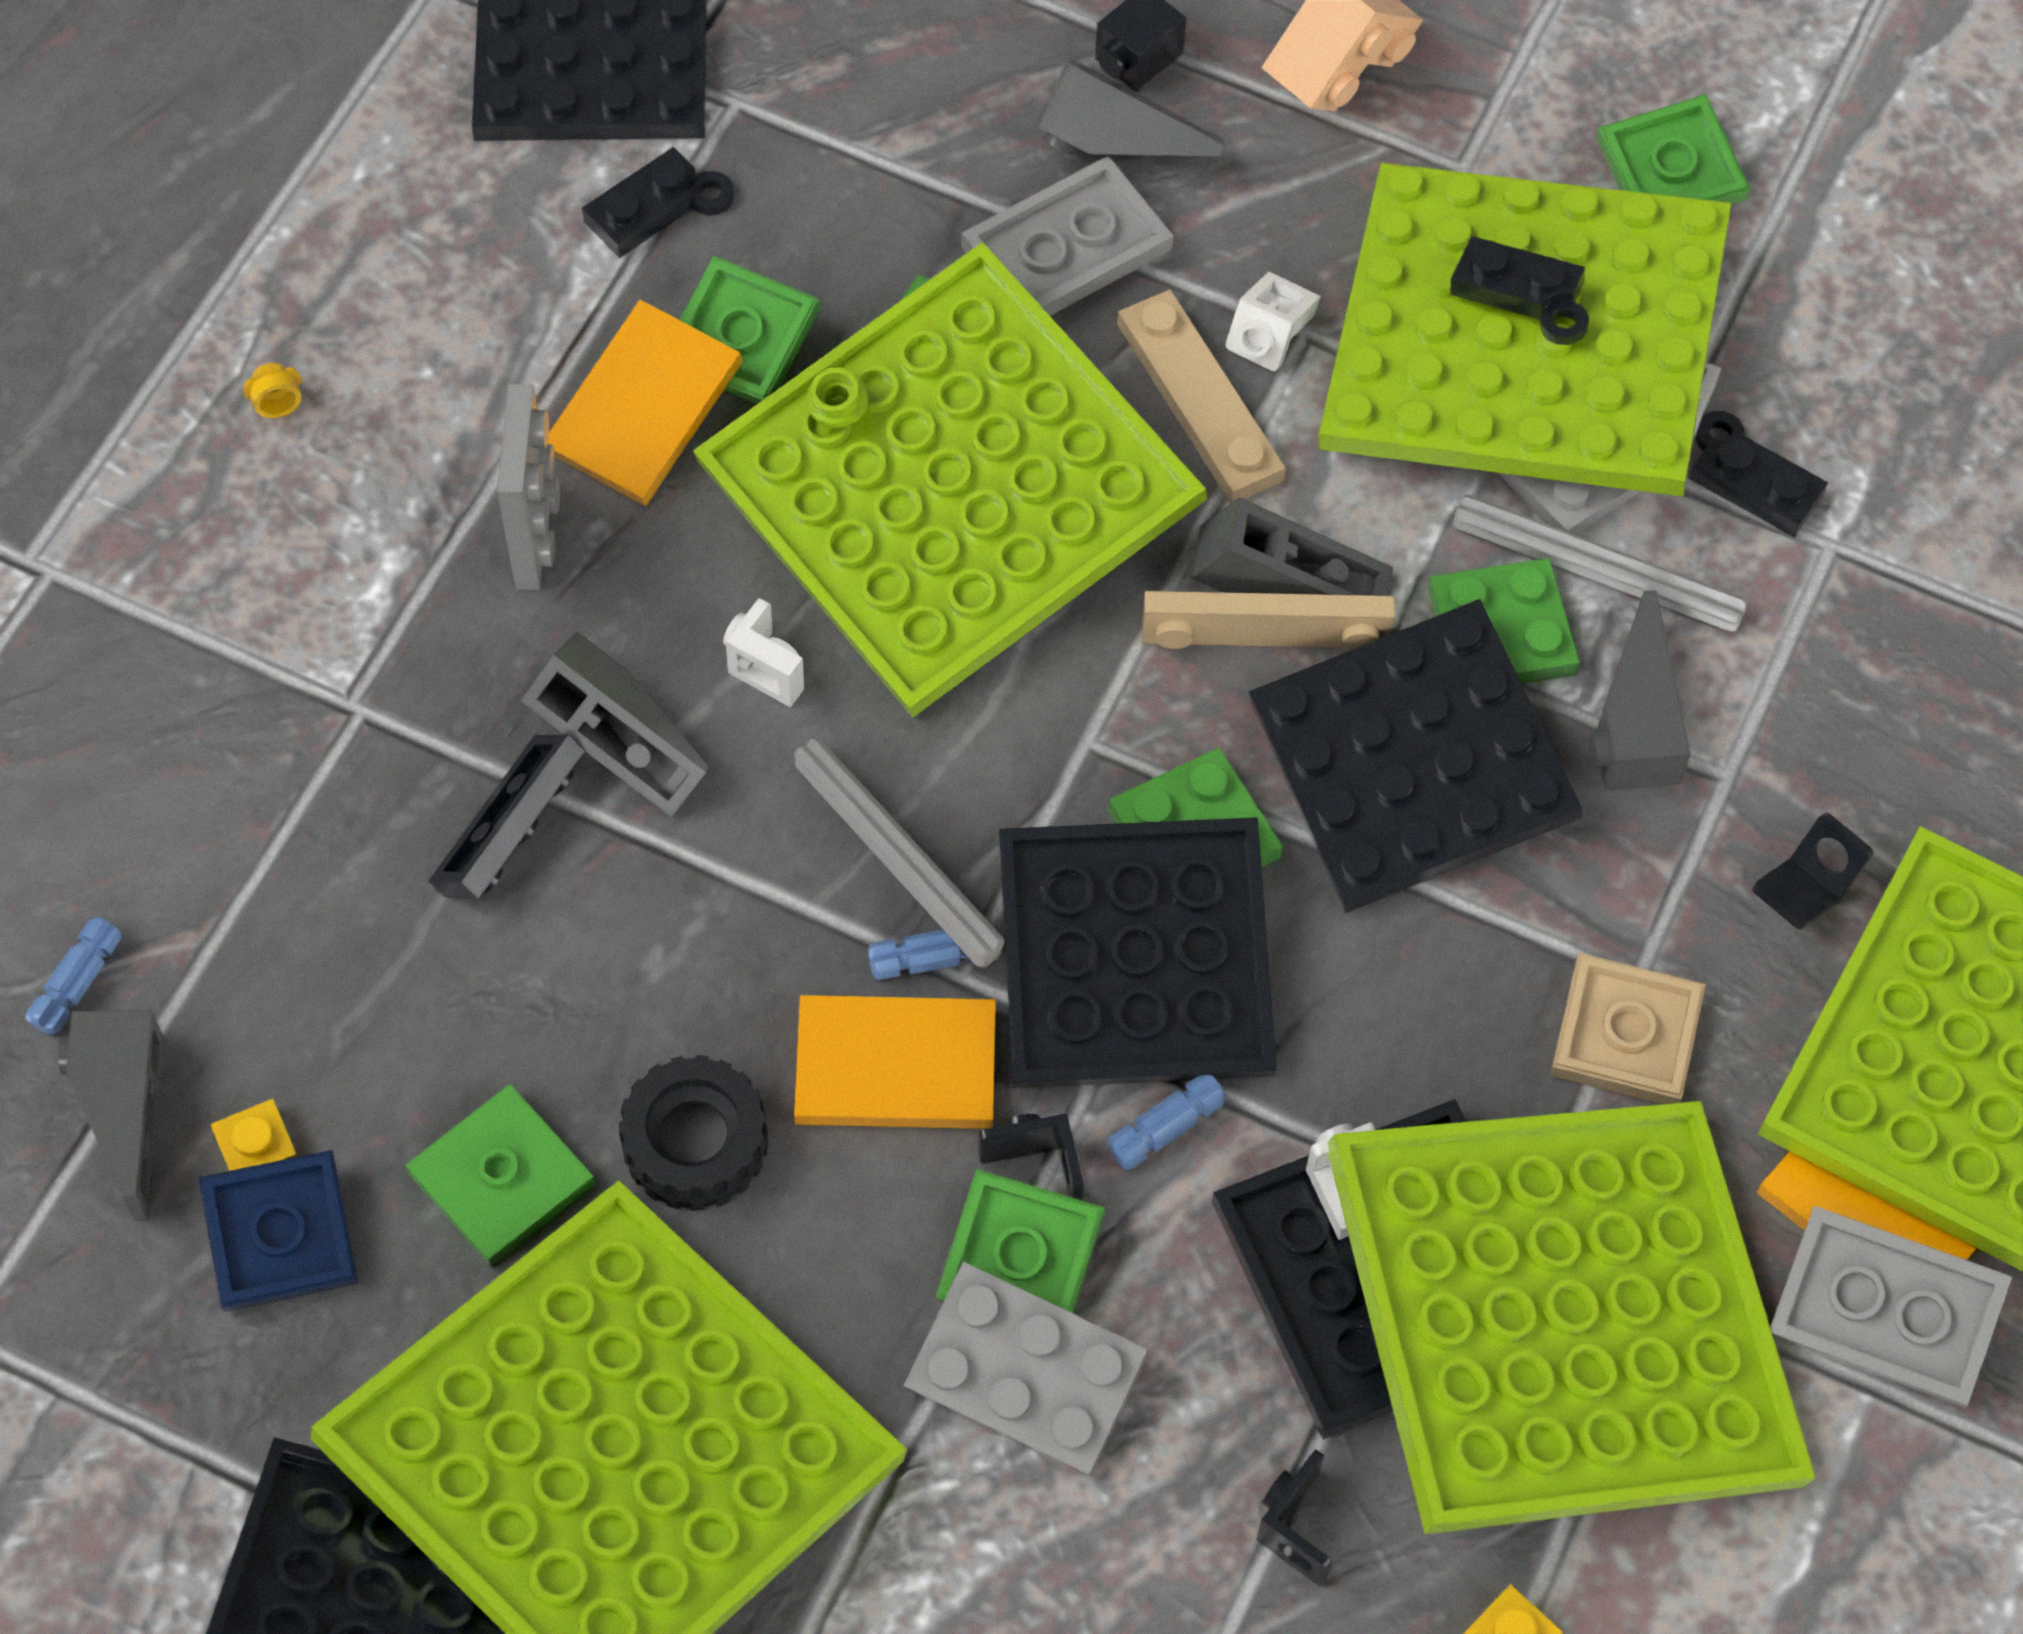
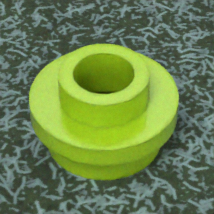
[806,367,868,428]

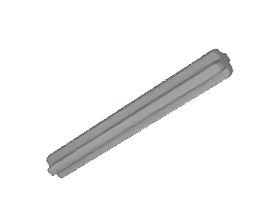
[1453,495,1747,632]
[794,738,1005,968]

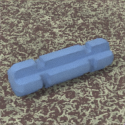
[25,916,122,1036]
[868,929,973,980]
[1107,1074,1226,1170]

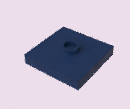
[198,1150,359,1312]

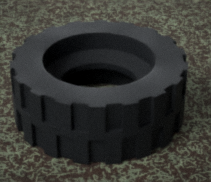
[619,1055,768,1211]

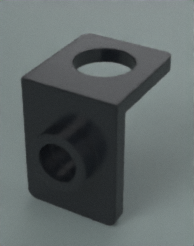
[1752,813,1873,929]
[978,1113,1083,1201]
[1256,1449,1332,1586]

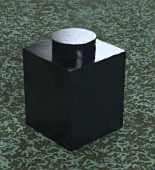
[1095,0,1186,92]

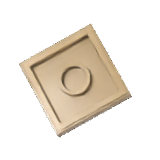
[1550,952,1706,1104]

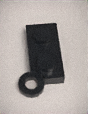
[582,146,734,258]
[1450,236,1589,345]
[1689,411,1829,538]

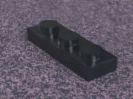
[428,734,585,899]

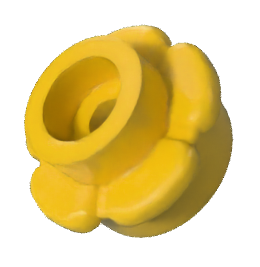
[243,363,302,418]

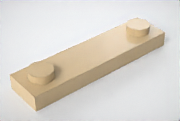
[1117,289,1286,503]
[1142,591,1395,651]

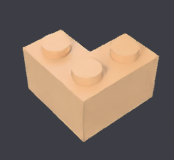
[1261,0,1423,111]

